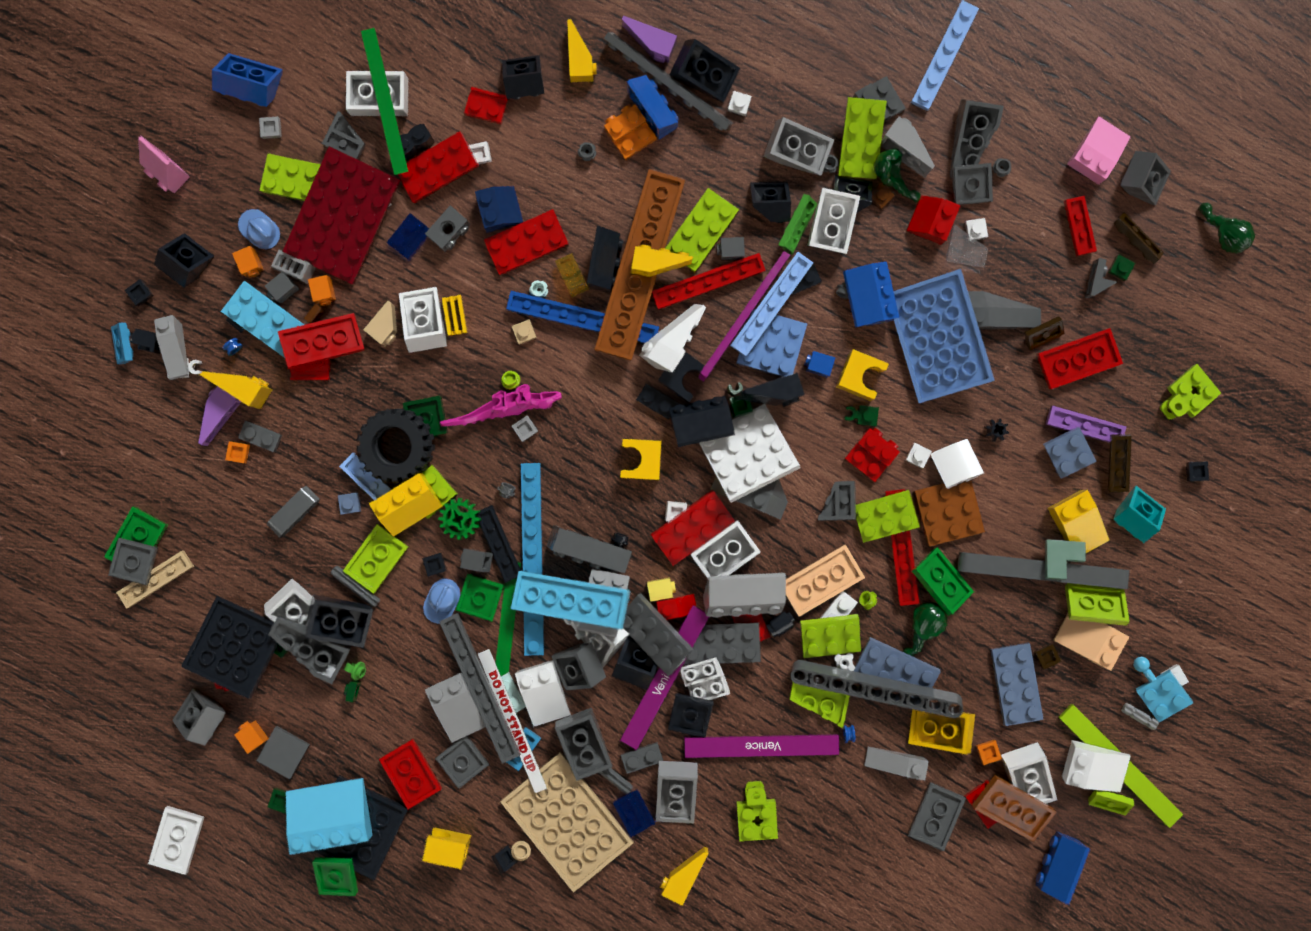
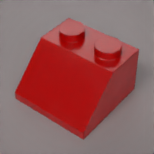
[906,195,961,245]

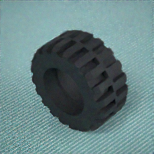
[356,409,435,483]

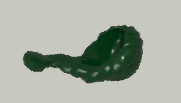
[874,148,921,203]
[1198,203,1255,254]
[903,602,948,657]

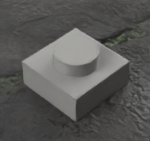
[259,117,282,139]
[512,415,539,442]

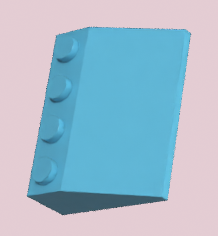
[286,778,373,854]

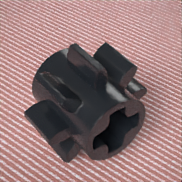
[984,418,1009,442]

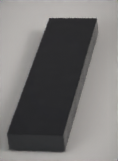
[477,505,522,583]

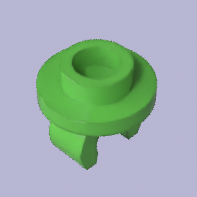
[344,662,366,681]

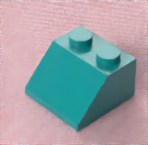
[1113,486,1166,543]

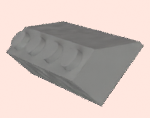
[703,573,786,618]

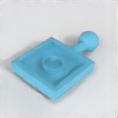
[1133,657,1193,722]

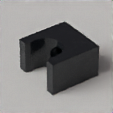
[658,352,712,404]

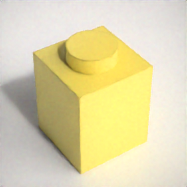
[647,578,676,602]

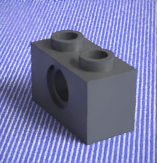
[425,205,470,252]

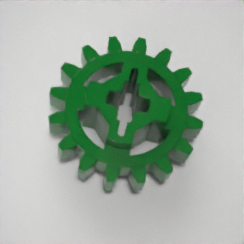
[438,498,481,540]

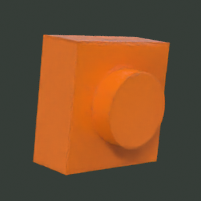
[225,441,250,464]
[976,740,1002,765]

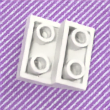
[931,439,984,489]
[680,657,730,700]

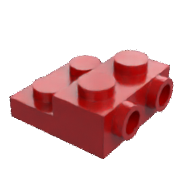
[844,428,900,482]

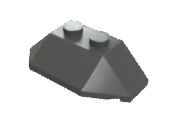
[710,476,788,520]

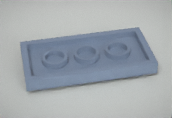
[854,637,941,698]
[990,643,1044,726]

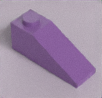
[622,16,677,63]
[198,386,241,446]

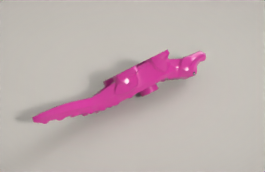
[440,384,562,426]

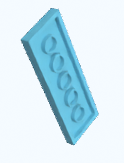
[511,571,630,630]

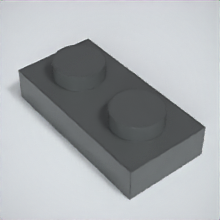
[238,420,283,453]
[621,742,663,774]

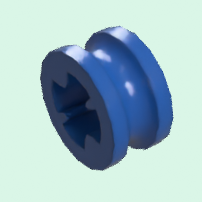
[222,338,243,356]
[843,725,856,743]

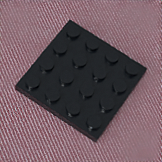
[181,596,279,699]
[313,775,408,880]

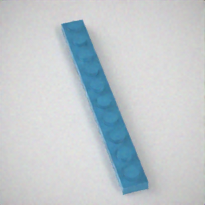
[521,463,544,656]

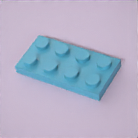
[221,281,305,358]

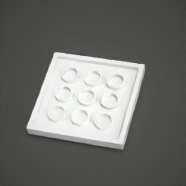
[699,404,800,503]

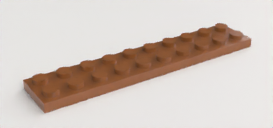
[595,169,685,361]

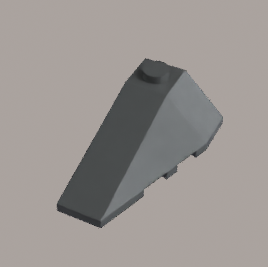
[968,291,1041,329]

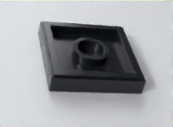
[668,693,714,737]

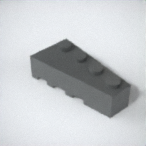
[546,525,632,574]

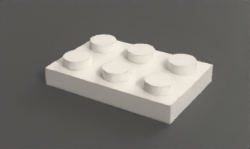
[148,806,204,875]

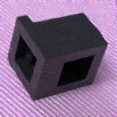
[130,328,161,354]

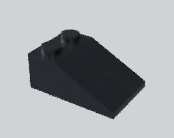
[669,39,740,103]
[734,373,805,407]

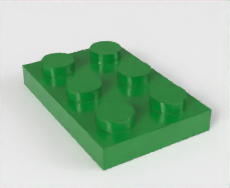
[104,506,168,561]
[912,547,974,616]

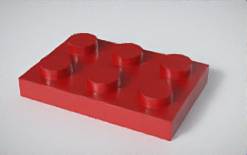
[379,739,442,809]

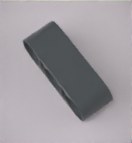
[267,486,320,538]

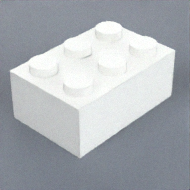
[346,71,408,116]
[691,520,760,578]

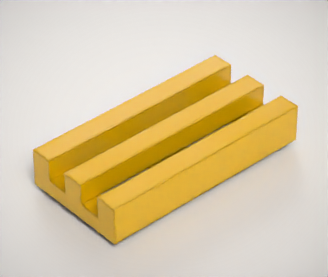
[442,295,468,336]

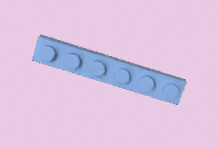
[911,0,979,111]
[730,252,813,357]

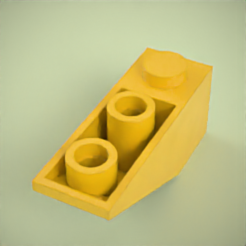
[631,245,693,277]

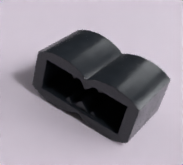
[400,124,435,161]

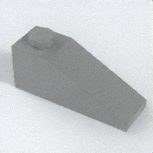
[154,315,189,380]
[864,746,929,780]

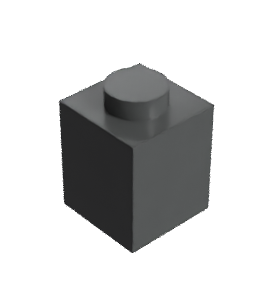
[717,237,745,261]
[265,272,299,304]
[460,549,493,572]

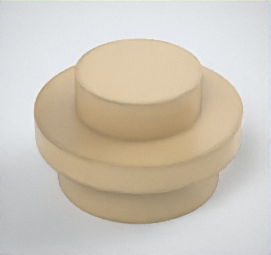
[511,841,531,861]

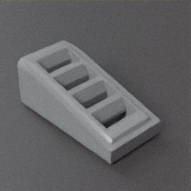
[271,250,316,284]

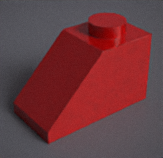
[656,594,696,620]

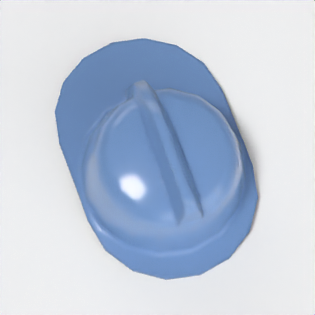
[238,209,280,249]
[423,579,460,624]

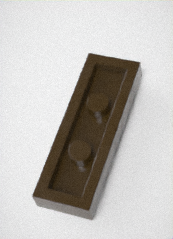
[1114,212,1164,264]
[1108,434,1132,492]

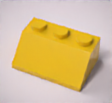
[369,473,443,537]

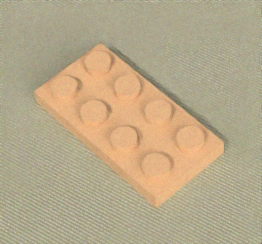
[786,544,865,617]

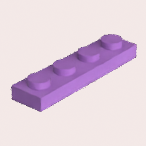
[1045,406,1126,443]

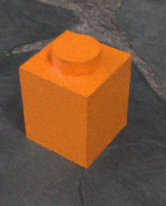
[232,246,264,278]
[308,275,336,306]
[235,720,269,754]

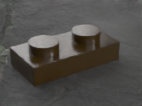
[1024,316,1065,350]

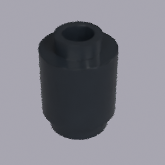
[766,611,796,638]

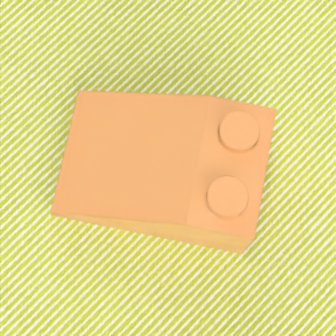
[1053,613,1129,671]

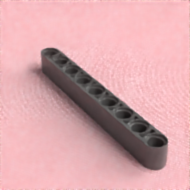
[957,552,1130,589]
[791,660,963,718]

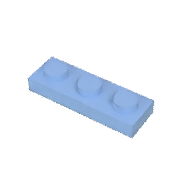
[339,453,392,500]

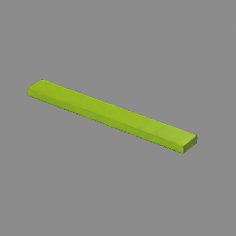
[1058,704,1183,828]

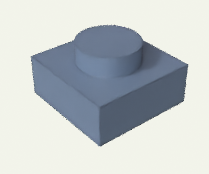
[338,493,361,515]

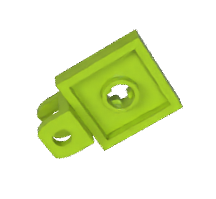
[1160,364,1221,420]
[737,781,778,841]

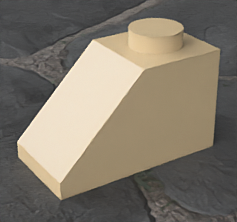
[364,301,397,347]

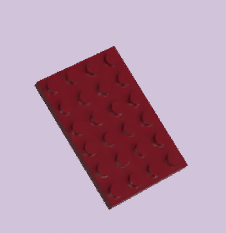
[282,146,401,285]

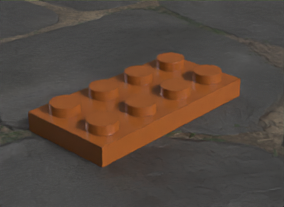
[972,775,1057,842]

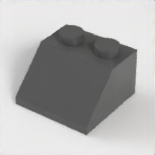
[1121,151,1171,205]
[551,642,606,690]
[172,688,226,745]

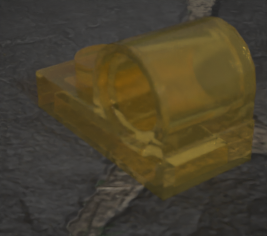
[555,253,589,297]

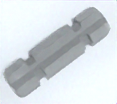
[1121,703,1159,730]

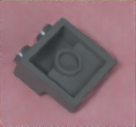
[853,76,906,122]

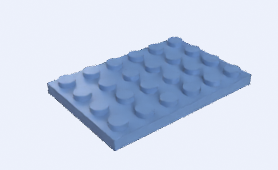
[894,269,995,403]

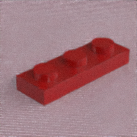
[1064,196,1097,256]

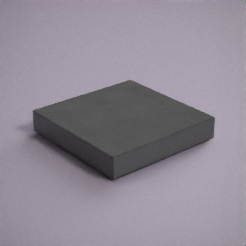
[952,163,993,205]
[108,538,158,585]
[256,726,310,779]
[435,736,489,789]

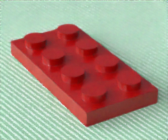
[398,131,479,203]
[484,209,569,275]
[278,313,364,369]
[1036,328,1123,390]
[650,490,735,566]

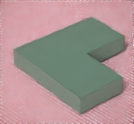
[1045,540,1086,580]

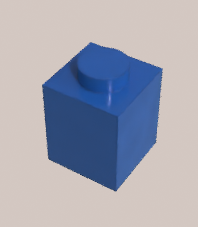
[804,351,835,378]

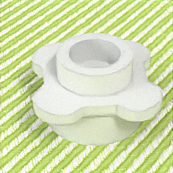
[834,653,855,671]

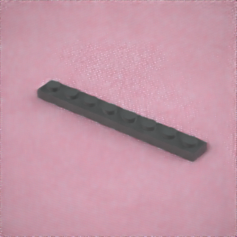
[604,32,733,131]
[439,613,521,764]

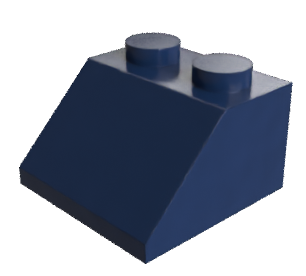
[475,186,523,233]

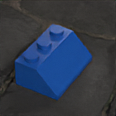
[212,53,283,107]
[627,75,679,140]
[843,262,899,328]
[1036,831,1090,905]

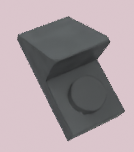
[1085,258,1117,299]

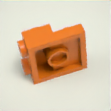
[604,104,657,160]

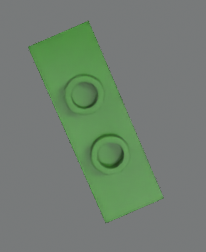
[778,194,818,254]

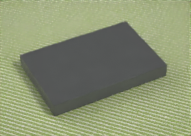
[907,781,966,851]

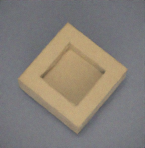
[512,319,537,345]

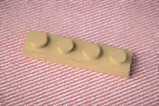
[116,551,194,609]

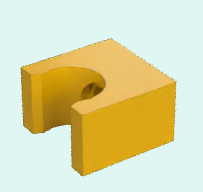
[836,349,889,401]
[620,439,661,480]
[422,828,471,869]

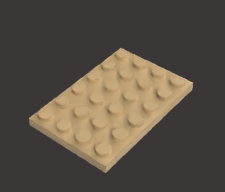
[500,751,634,893]

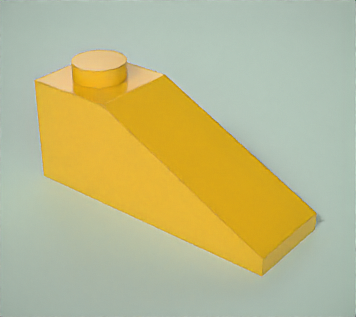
[567,19,597,82]
[660,847,709,906]

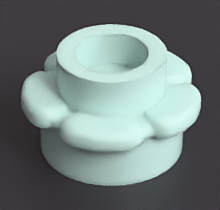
[529,280,548,298]

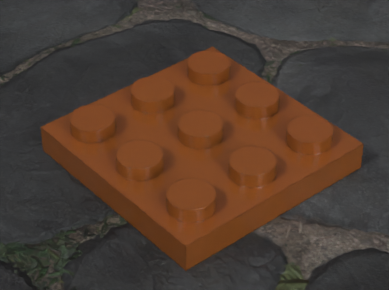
[914,480,985,547]

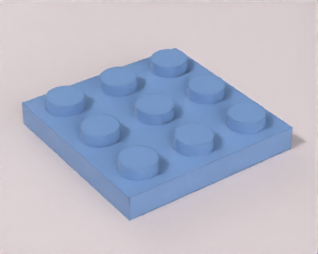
[736,309,807,377]

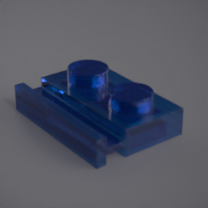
[386,213,429,261]
[613,788,656,837]

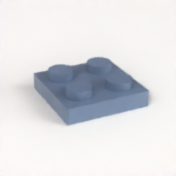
[1043,427,1096,479]

